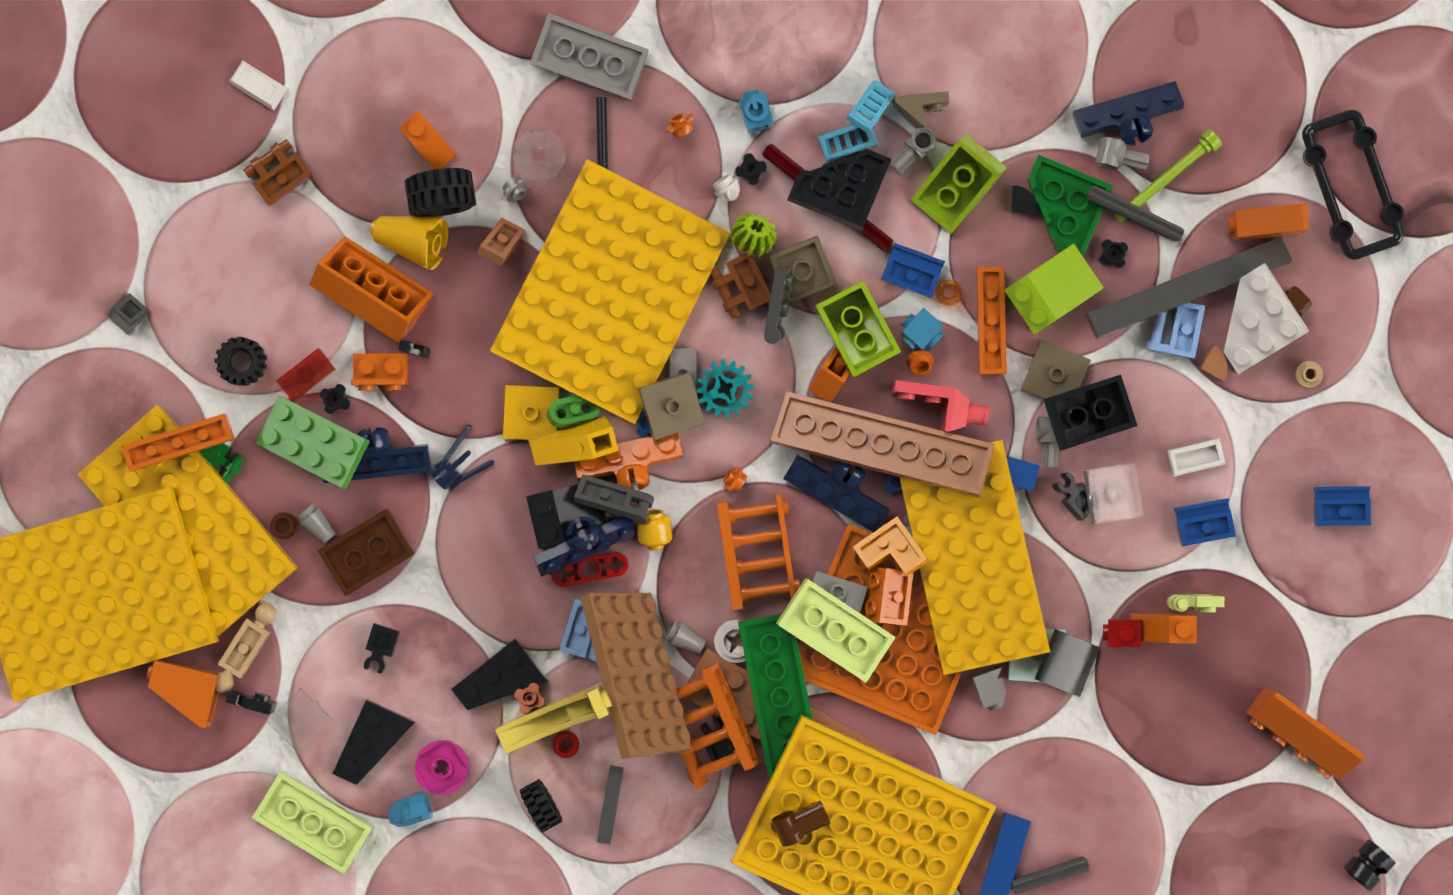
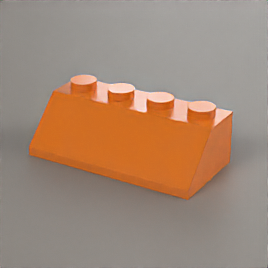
[309,236,434,343]
[1245,687,1366,780]

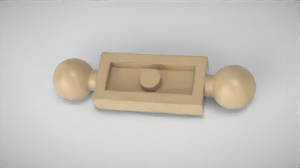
[215,603,277,693]

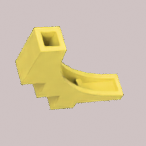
[495,682,613,754]

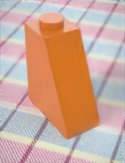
[1226,203,1309,240]
[1130,613,1197,643]
[146,659,219,728]

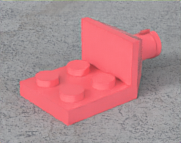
[891,380,990,432]

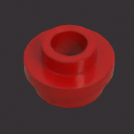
[553,731,580,758]

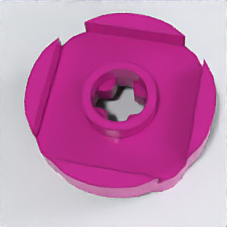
[415,740,469,795]

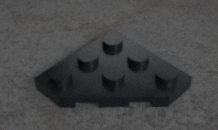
[787,149,891,231]

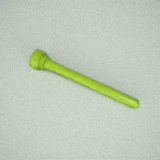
[1115,129,1222,222]

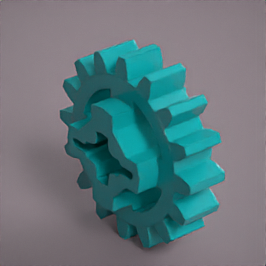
[696,360,754,418]

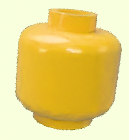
[637,509,672,551]

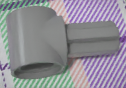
[890,128,936,174]
[1095,137,1149,170]
[1036,417,1058,469]

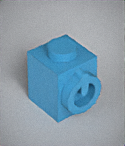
[739,90,774,134]
[900,308,944,352]

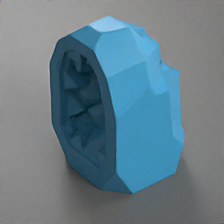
[388,791,433,827]

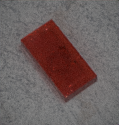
[276,348,336,402]

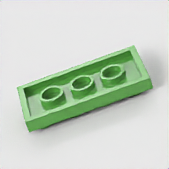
[256,395,370,489]

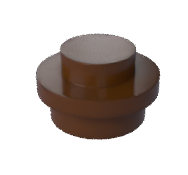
[270,512,298,539]

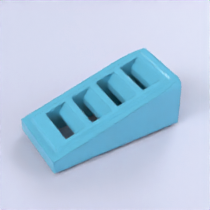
[846,80,895,134]
[818,120,879,162]

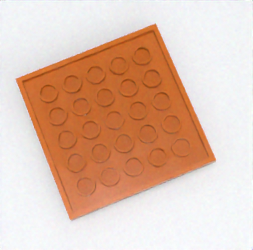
[798,524,962,735]

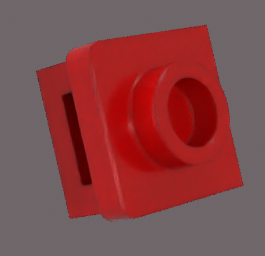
[1103,618,1142,647]

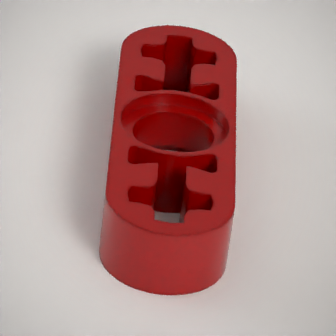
[551,552,629,587]

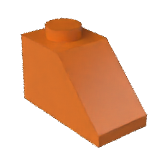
[398,110,457,169]
[808,347,850,402]

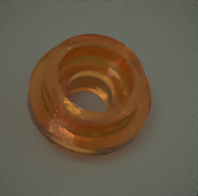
[935,279,962,306]

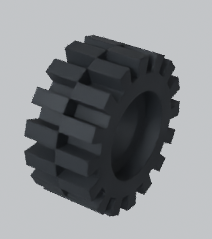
[215,337,267,386]
[520,779,562,832]

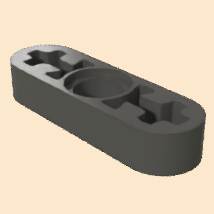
[597,765,624,845]

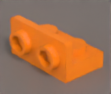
[351,353,408,391]
[865,567,914,626]

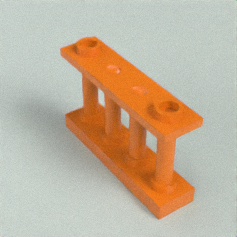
[717,494,800,610]
[676,662,761,790]

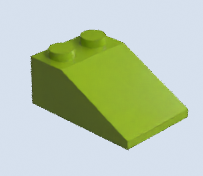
[911,134,1007,234]
[1004,244,1104,335]
[814,281,901,377]

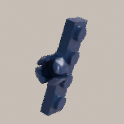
[1072,81,1184,146]
[323,427,432,483]
[783,454,890,532]
[533,516,637,577]

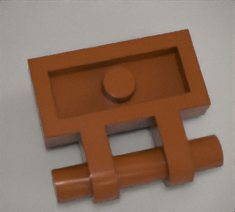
[243,139,313,206]
[710,253,771,320]

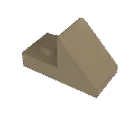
[893,91,949,128]

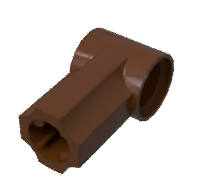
[771,800,831,847]

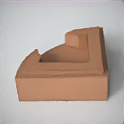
[1199,345,1228,382]

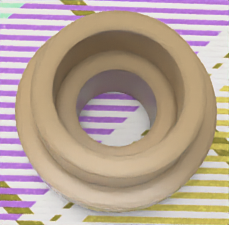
[1295,361,1323,388]

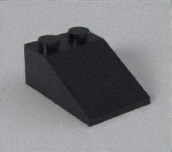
[1043,374,1138,451]
[526,478,616,549]

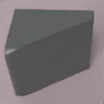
[109,293,149,334]

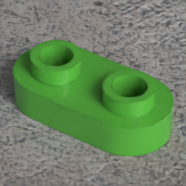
[547,395,601,428]

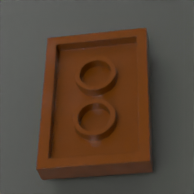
[317,508,415,596]

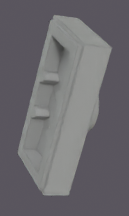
[670,348,697,394]
[812,571,868,613]

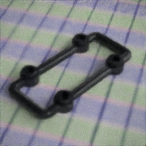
[1302,110,1404,260]

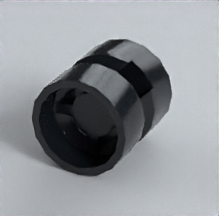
[1343,839,1396,891]

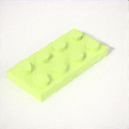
[776,578,895,682]
[252,771,374,874]

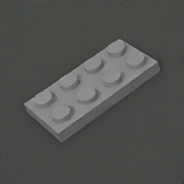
[530,13,649,101]

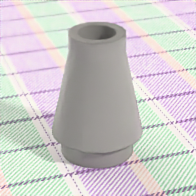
[297,503,336,544]
[664,620,706,654]

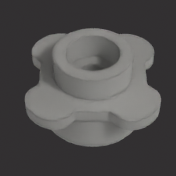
[503,176,530,202]

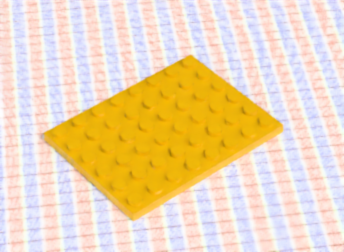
[490,159,730,424]
[0,486,219,703]
[730,715,997,895]

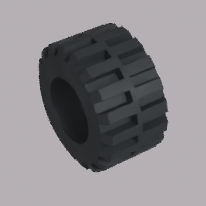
[404,168,476,217]

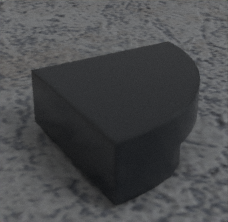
[1011,185,1039,215]
[398,340,430,358]

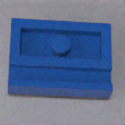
[881,243,945,299]
[1314,486,1371,526]
[1174,498,1236,546]

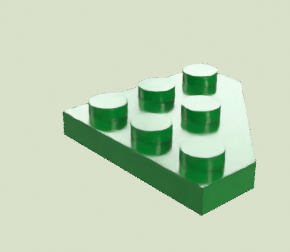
[1027,155,1113,257]

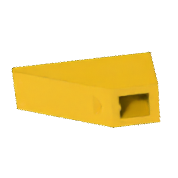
[528,416,619,466]

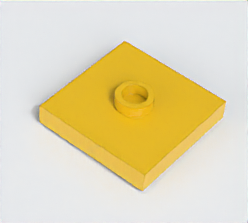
[503,385,560,440]

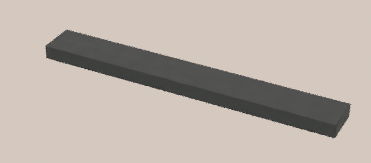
[1086,237,1292,339]

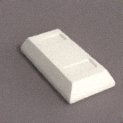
[228,60,288,111]
[1167,438,1226,477]

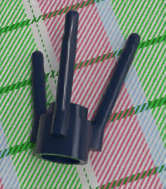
[431,425,494,490]

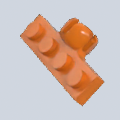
[574,433,683,491]

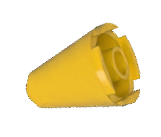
[370,216,449,270]

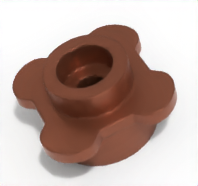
[514,683,545,714]

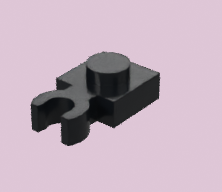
[1052,472,1099,521]
[364,623,400,674]
[226,690,277,715]
[701,717,735,762]

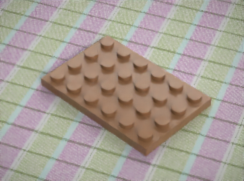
[580,593,692,759]

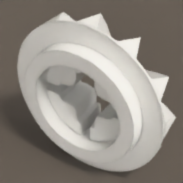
[714,620,745,663]

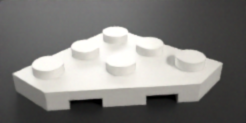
[1224,263,1309,374]

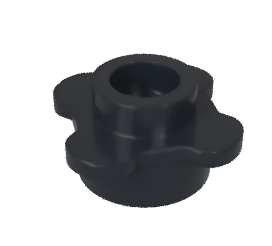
[735,153,767,185]
[1099,239,1128,268]
[320,384,350,414]

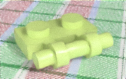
[1167,594,1225,612]

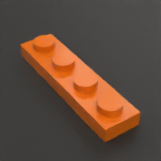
[976,266,1007,375]
[121,413,235,472]

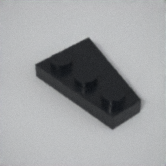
[451,639,548,710]
[332,699,416,785]

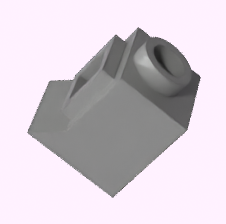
[970,666,1007,711]

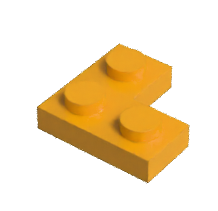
[853,517,929,577]

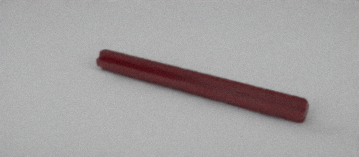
[762,144,894,252]

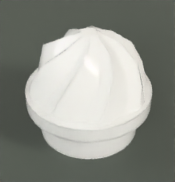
[713,174,740,201]

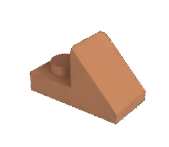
[477,218,525,266]

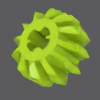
[730,211,777,258]

